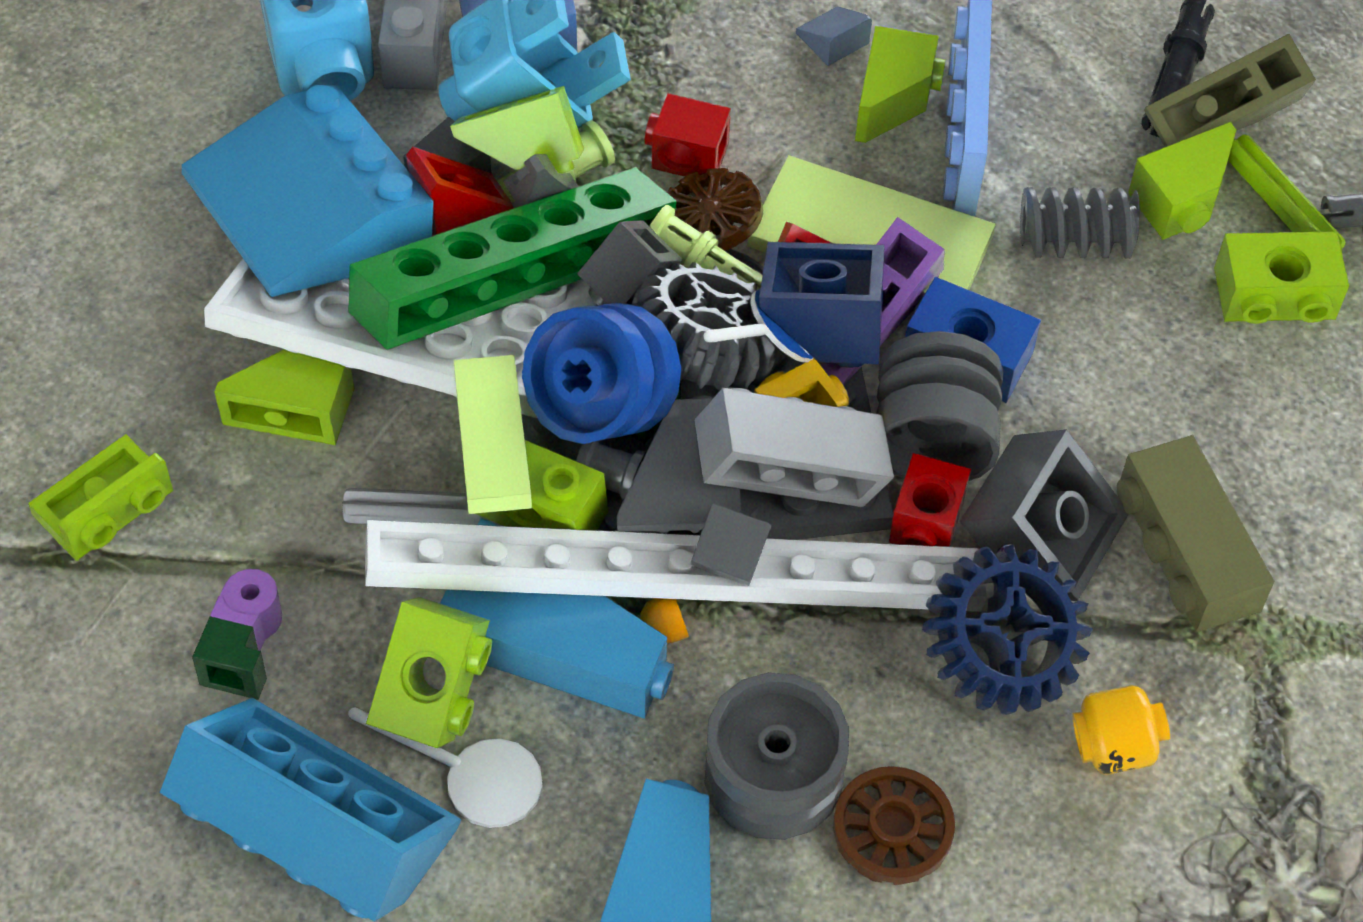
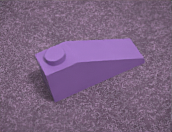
[802,217,945,385]

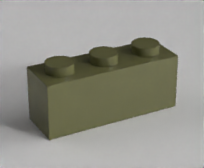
[1117,435,1275,633]

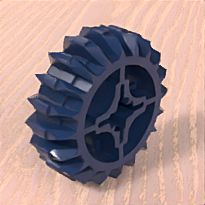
[922,545,1093,715]

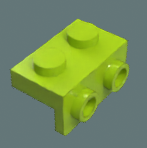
[28,434,174,561]

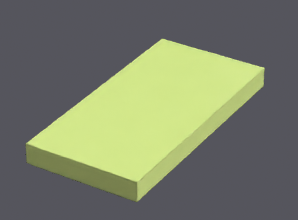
[747,155,996,305]

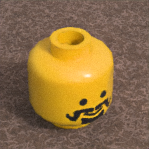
[1072,685,1170,775]

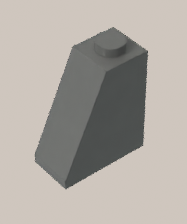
[617,395,741,535]

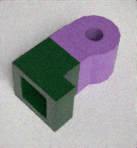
[192,569,282,700]

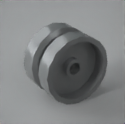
[704,672,849,840]

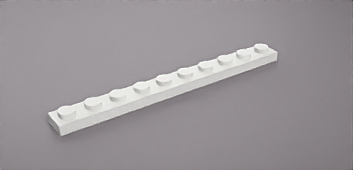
[365,520,987,612]

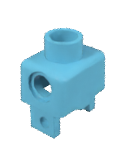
[260,0,374,101]
[438,0,631,128]

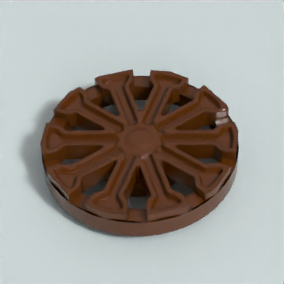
[667,168,763,251]
[833,766,955,885]

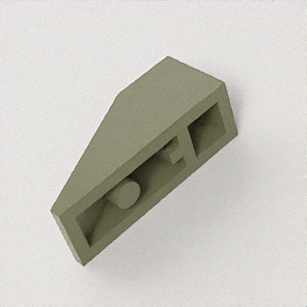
[1144,34,1316,147]

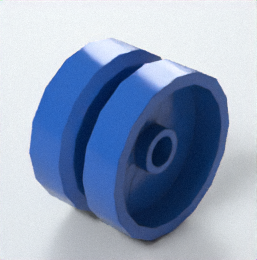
[522,303,681,444]

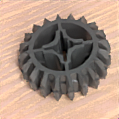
[632,262,784,391]

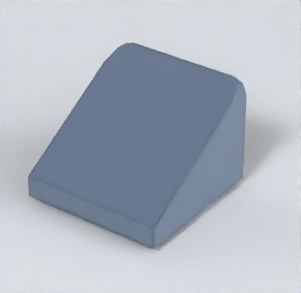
[796,6,872,66]

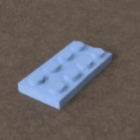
[943,0,992,217]

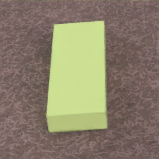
[454,355,532,514]

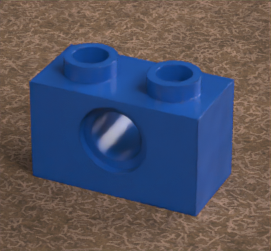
[905,277,1041,403]

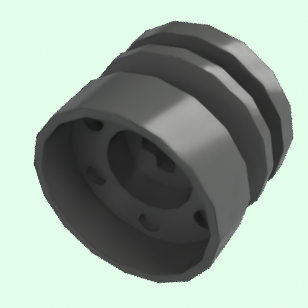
[876,331,1003,481]

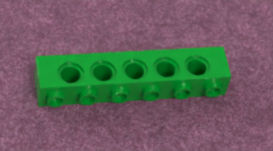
[348,167,676,350]

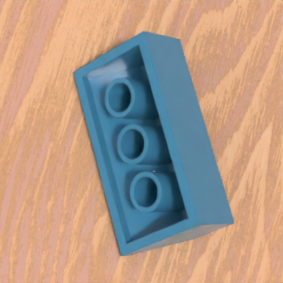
[160,698,462,922]

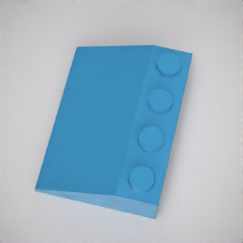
[181,85,434,297]

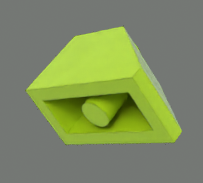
[855,26,946,143]
[450,86,584,174]
[1128,122,1237,240]
[214,349,355,445]

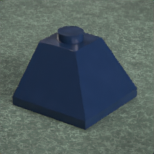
[759,242,885,368]

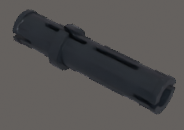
[1141,0,1215,137]

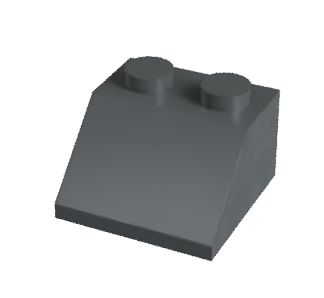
[959,429,1129,601]

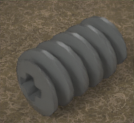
[1020,187,1140,259]

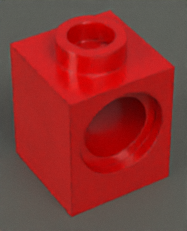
[644,93,731,177]
[889,453,971,547]

